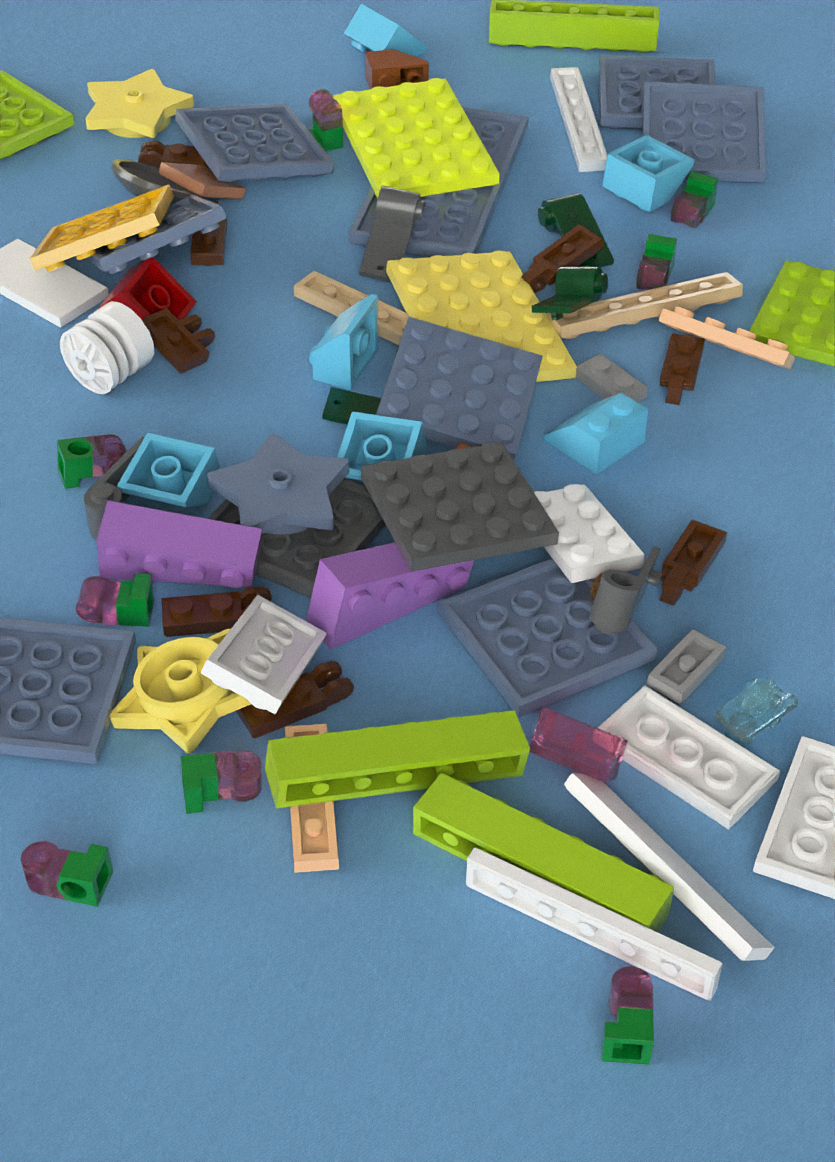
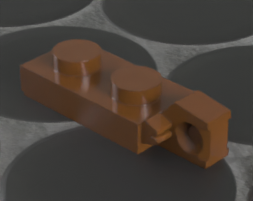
[190,201,227,266]
[522,224,604,293]
[660,333,705,405]
[660,520,727,606]

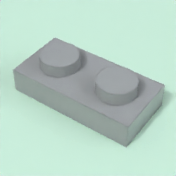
[575,353,648,403]
[647,629,727,705]

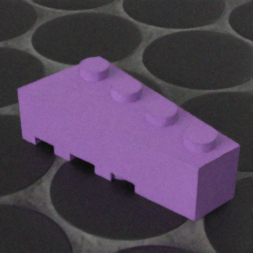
[96,500,262,588]
[306,542,474,650]

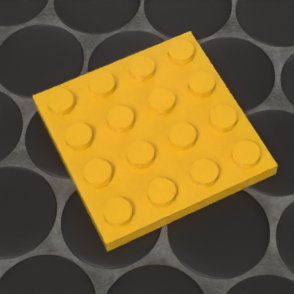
[30,184,174,271]

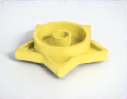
[85,69,194,138]
[110,629,251,754]

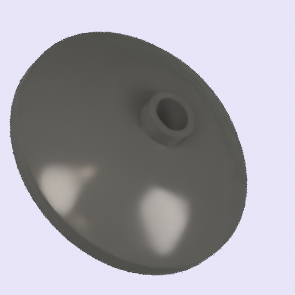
[111,159,202,204]

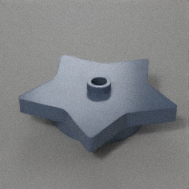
[207,433,349,535]

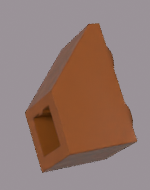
[365,49,429,89]

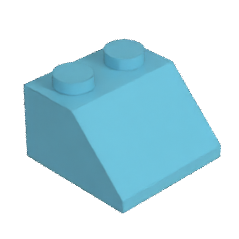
[344,4,428,57]
[602,135,694,212]
[309,294,378,390]
[544,393,648,475]
[337,412,427,480]
[116,433,220,507]

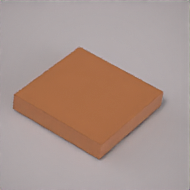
[158,162,246,199]

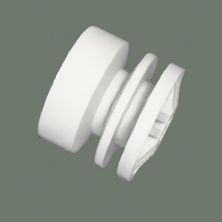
[60,301,154,394]

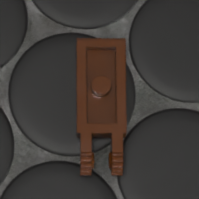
[138,140,210,169]
[161,586,272,637]
[236,660,354,738]

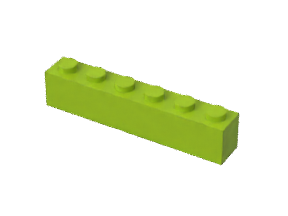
[489,0,659,53]
[265,710,530,809]
[413,772,674,932]

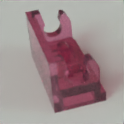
[529,707,627,783]

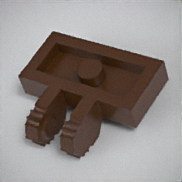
[141,308,216,374]

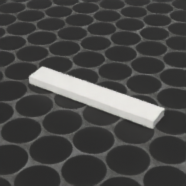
[550,67,607,172]
[564,773,775,961]
[466,848,723,1001]

